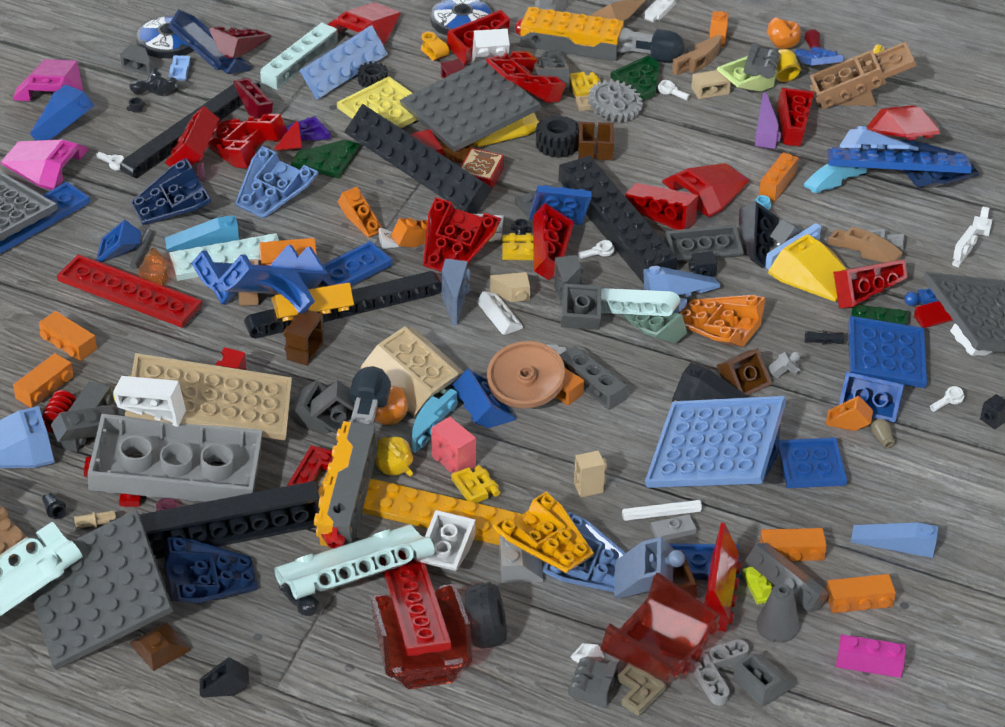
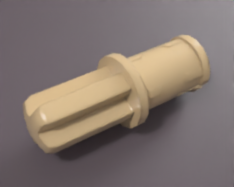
[74,511,116,529]

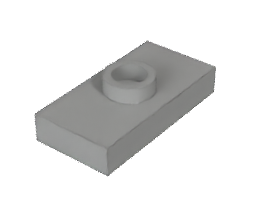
[650,515,696,540]

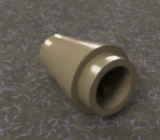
[871,419,895,449]

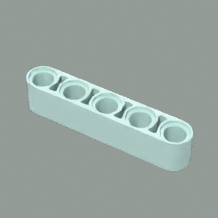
[601,288,680,316]

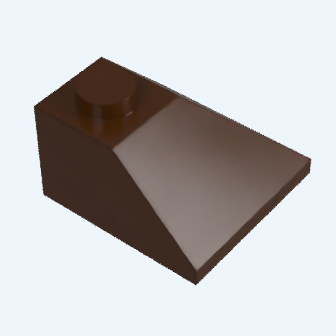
[130,622,190,671]

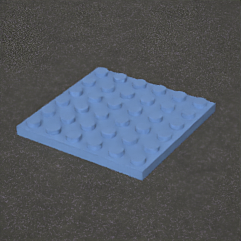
[645,396,786,488]

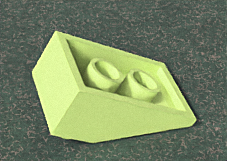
[717,57,777,91]

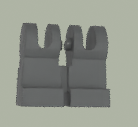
[743,42,781,79]
[568,657,618,708]

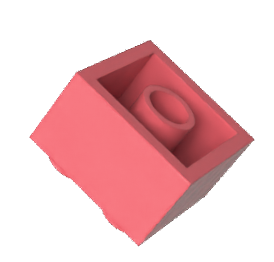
[431,417,476,473]

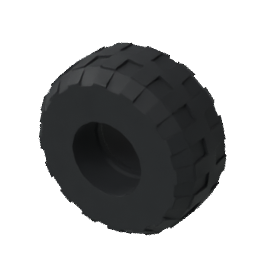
[465,582,507,648]

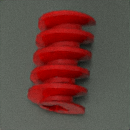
[41,390,76,433]

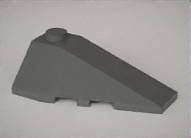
[534,51,569,88]

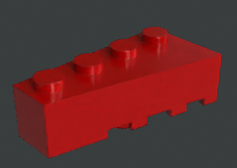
[447,10,510,65]
[625,183,698,230]
[533,203,574,280]
[833,259,907,308]

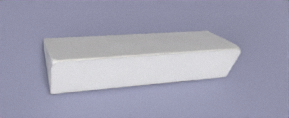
[477,291,523,335]

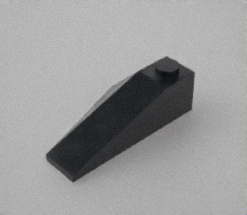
[739,201,779,268]
[672,363,750,401]

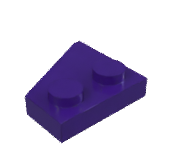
[285,116,331,140]

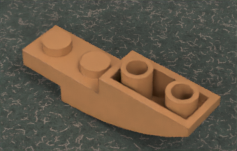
[672,34,722,76]
[828,227,902,262]

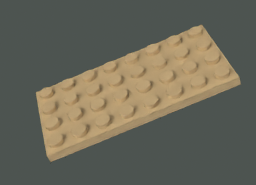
[125,353,292,440]

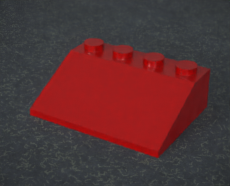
[701,522,742,632]

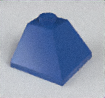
[96,220,141,263]

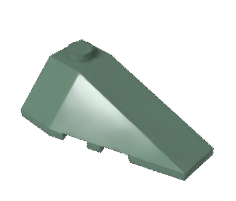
[620,312,687,343]

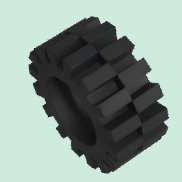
[358,61,388,88]

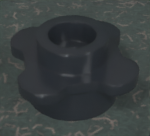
[126,97,146,113]
[511,219,532,235]

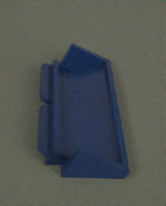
[169,9,252,74]

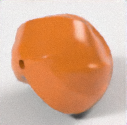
[766,17,801,49]
[374,386,408,426]

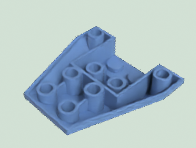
[235,146,319,219]
[0,406,54,468]
[542,512,625,592]

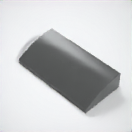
[664,224,744,262]

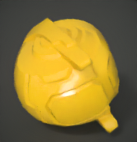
[776,49,801,82]
[375,436,413,477]

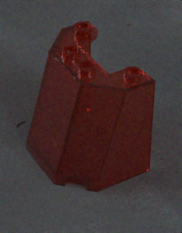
[600,572,720,682]
[371,583,472,689]

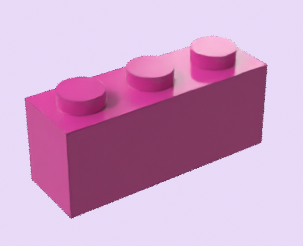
[836,634,906,678]

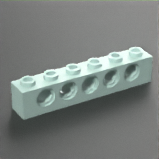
[260,23,338,90]

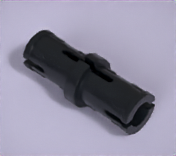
[805,330,844,345]

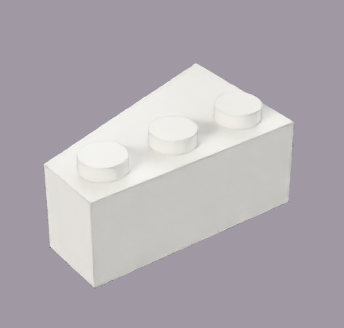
[113,376,186,427]

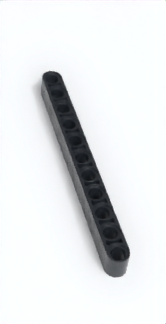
[120,77,261,179]
[244,271,442,339]

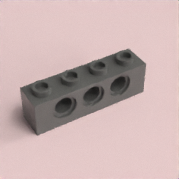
[560,346,627,410]

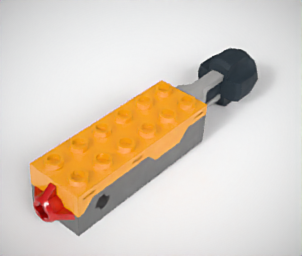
[515,7,685,63]
[314,366,391,549]

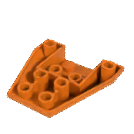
[679,295,765,347]

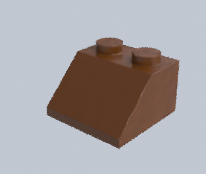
[716,348,772,396]

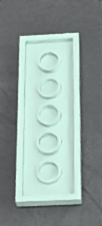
[169,233,279,281]

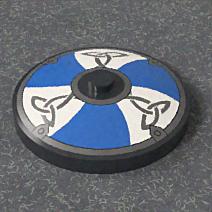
[430,0,494,36]
[136,15,194,59]

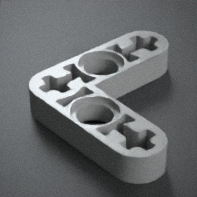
[690,639,749,706]

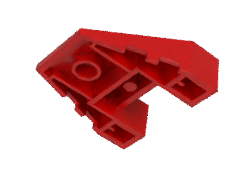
[486,51,566,103]
[208,114,287,169]

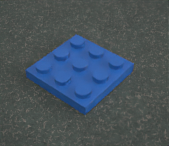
[529,185,592,225]
[778,438,847,488]

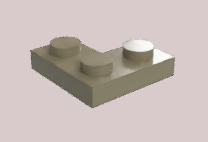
[617,663,666,716]

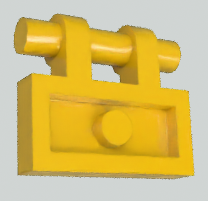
[569,72,600,97]
[502,233,534,260]
[451,465,501,503]

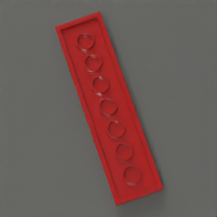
[57,254,203,328]
[379,551,451,656]

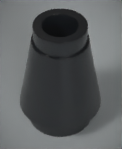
[42,492,66,519]

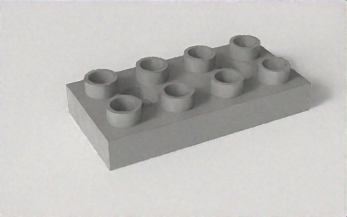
[88,414,263,502]

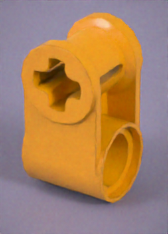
[421,32,449,61]

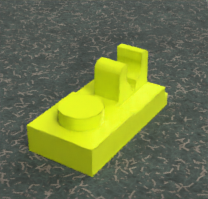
[742,567,773,605]

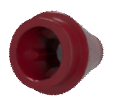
[804,29,821,49]

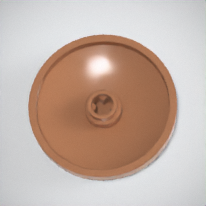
[487,341,565,408]

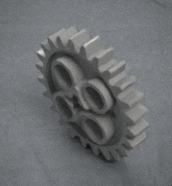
[588,79,643,123]

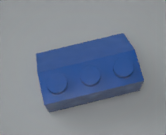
[453,369,516,428]
[839,372,904,422]

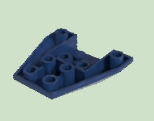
[899,140,980,188]
[130,158,212,225]
[164,537,258,603]

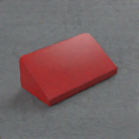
[914,301,953,328]

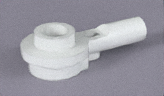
[658,80,690,101]
[97,152,124,171]
[578,240,614,259]
[930,386,964,412]

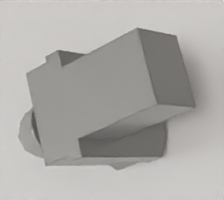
[768,351,800,378]

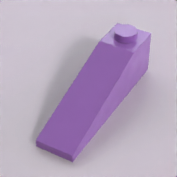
[755,92,781,149]

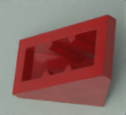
[274,121,302,152]

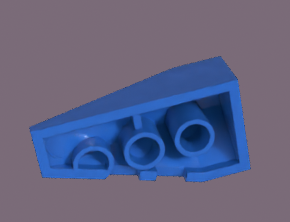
[30,84,95,141]

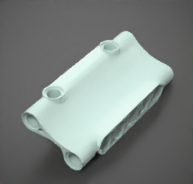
[0,522,83,616]
[275,524,435,599]

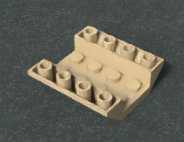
[361,326,464,417]

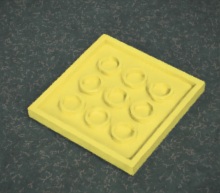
[337,77,417,128]

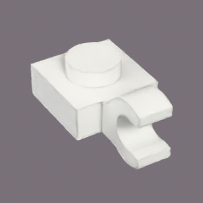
[972,206,992,236]

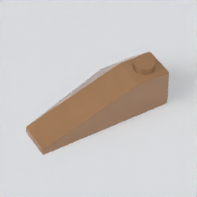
[589,0,645,21]

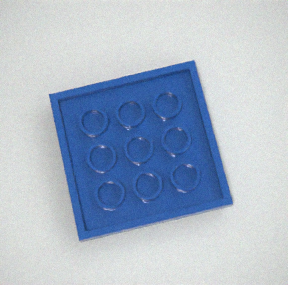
[848,316,927,388]

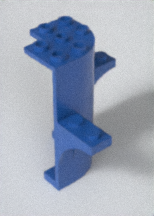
[191,245,328,314]

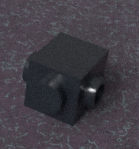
[688,251,717,277]
[980,394,1005,429]

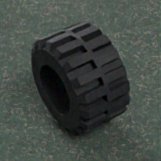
[536,115,579,158]

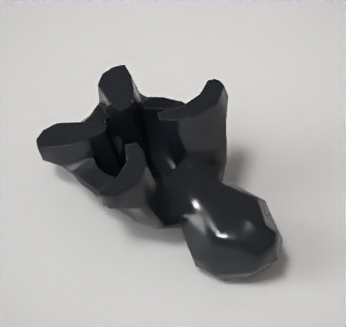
[129,68,179,96]
[279,578,320,616]

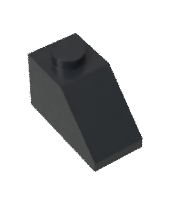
[200,657,249,698]

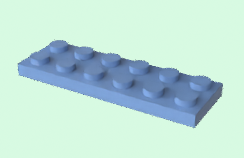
[299,25,388,99]

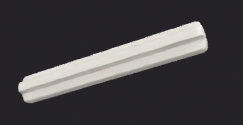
[622,500,702,521]

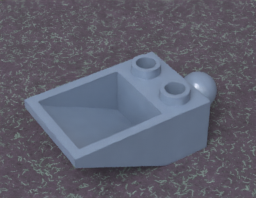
[442,259,470,326]
[614,537,685,599]

